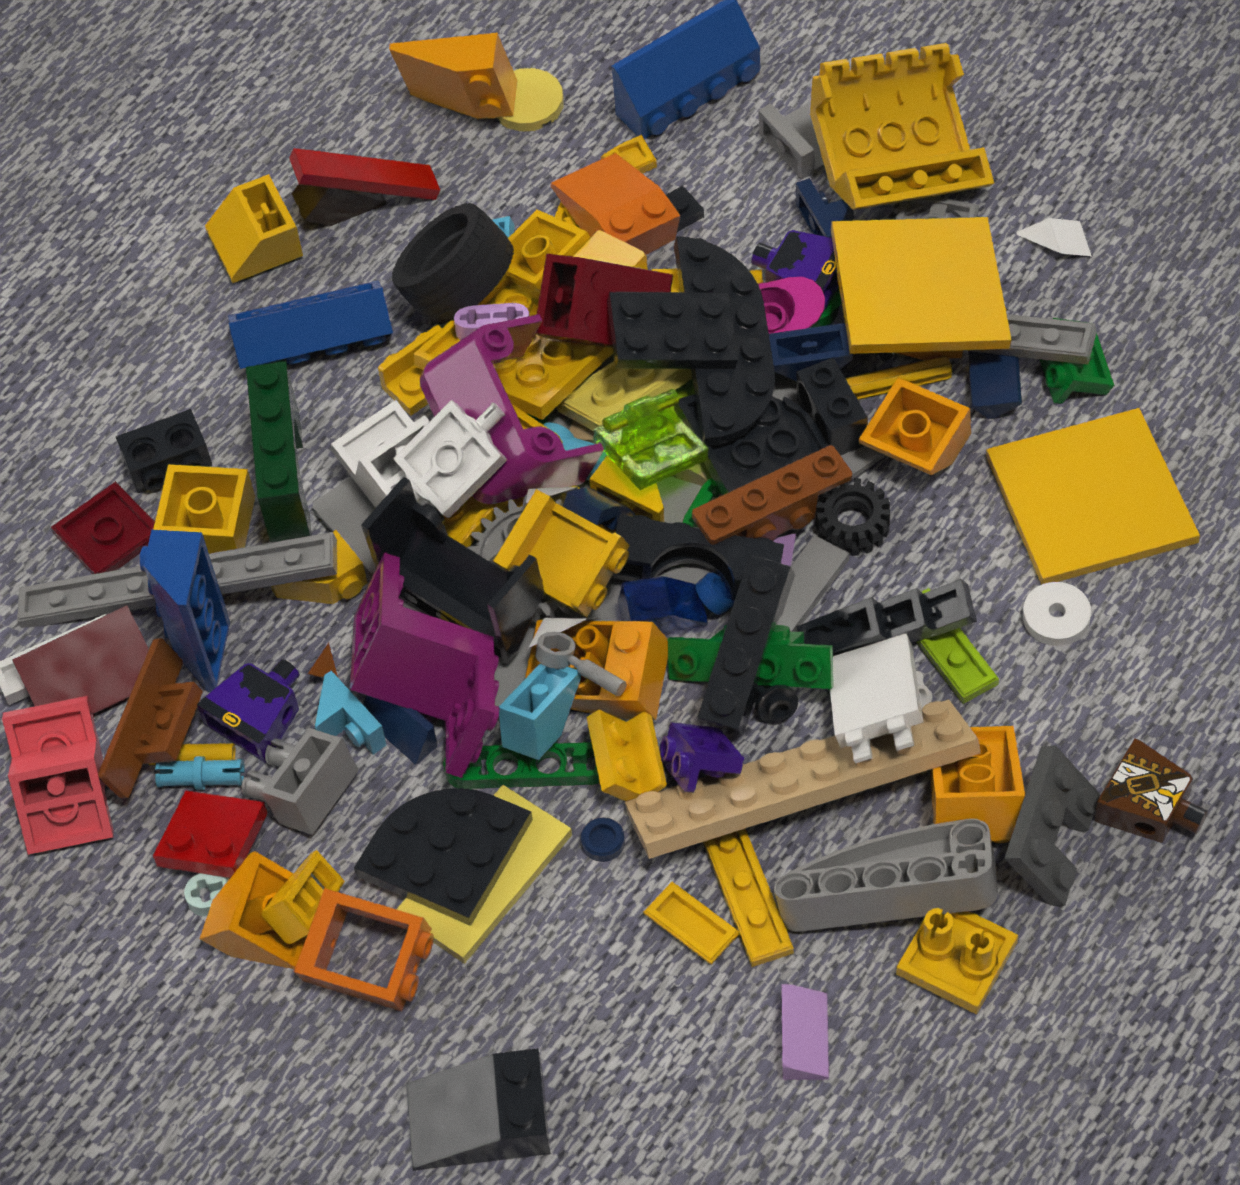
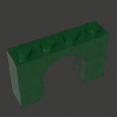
[246,361,312,543]

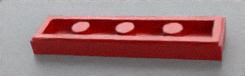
[289,148,441,200]

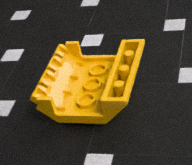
[810,43,994,210]

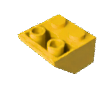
[205,174,303,283]

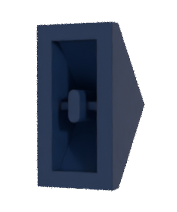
[769,323,853,381]

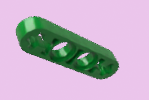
[443,742,600,789]

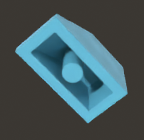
[499,663,581,760]

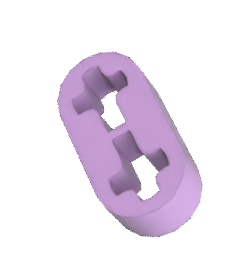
[454,303,529,340]

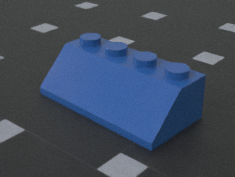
[611,0,761,139]
[228,280,393,369]
[140,529,230,692]

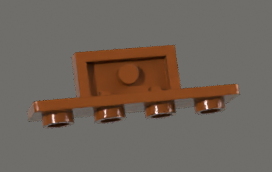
[692,445,853,545]
[98,638,203,798]

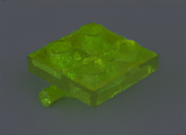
[593,389,709,490]

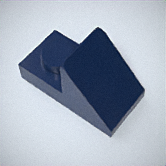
[796,178,854,238]

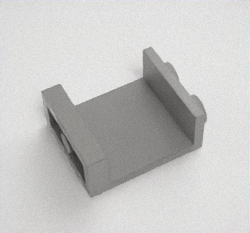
[758,102,824,179]

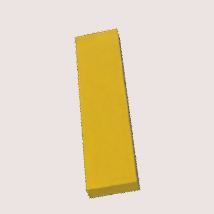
[703,828,794,967]

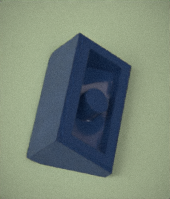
[968,350,1022,419]
[363,695,438,765]

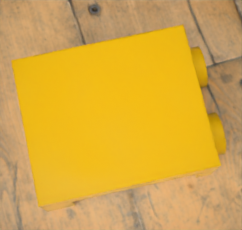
[493,489,630,618]

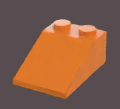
[551,153,680,255]

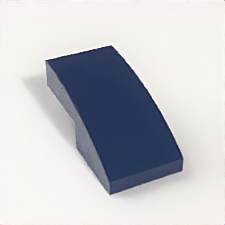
[563,488,635,530]

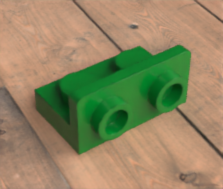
[1039,318,1115,404]

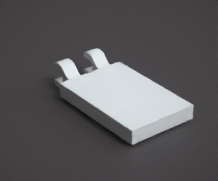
[830,633,923,764]

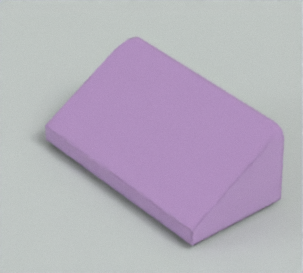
[782,984,829,1080]

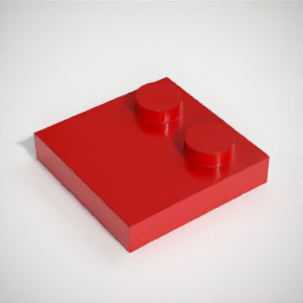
[153,790,268,878]

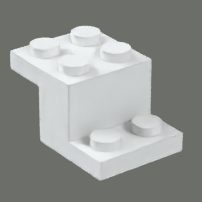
[330,400,437,509]

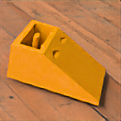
[525,620,668,720]

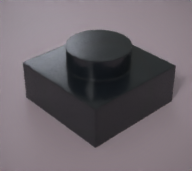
[666,185,704,232]

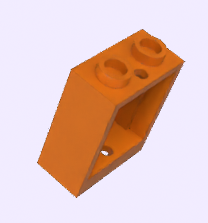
[294,888,434,1011]

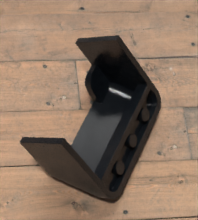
[361,477,545,664]

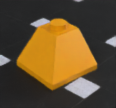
[199,851,307,969]

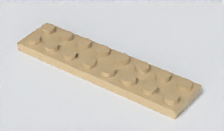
[625,700,981,859]

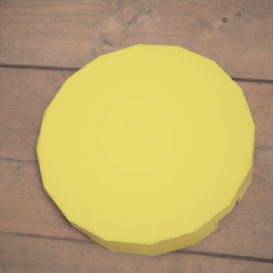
[497,68,564,132]

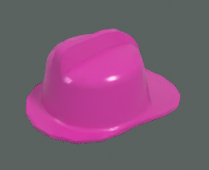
[758,277,825,334]

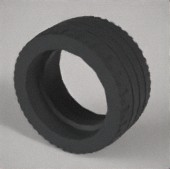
[392,203,514,324]

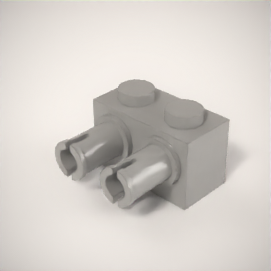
[241,728,359,835]

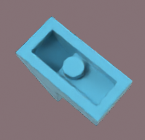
[315,671,387,755]

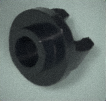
[755,685,798,723]

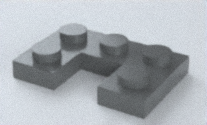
[1004,745,1100,906]

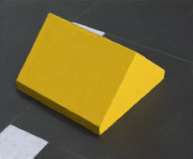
[505,210,590,290]

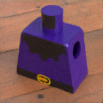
[751,230,839,321]
[197,659,300,763]

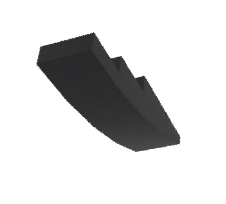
[797,579,977,656]

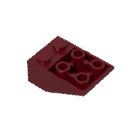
[536,253,673,348]

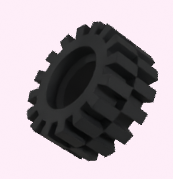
[816,478,890,556]

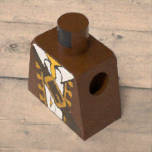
[1094,738,1208,843]

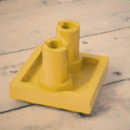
[896,908,1018,1015]

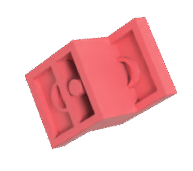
[2,696,114,855]

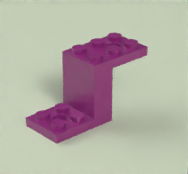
[350,552,500,778]

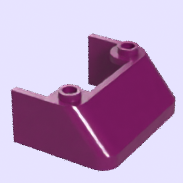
[420,314,604,504]

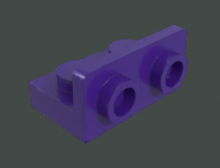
[659,722,744,793]

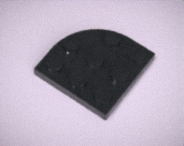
[674,394,829,496]
[354,788,533,926]

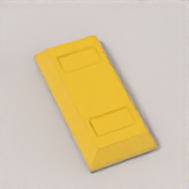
[643,881,740,965]

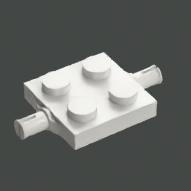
[393,400,507,518]

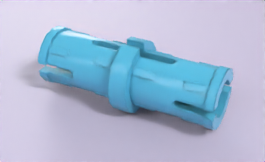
[155,756,245,790]

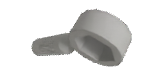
[535,632,627,696]

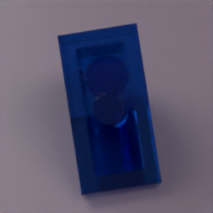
[617,576,708,633]

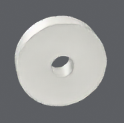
[1023,582,1091,646]

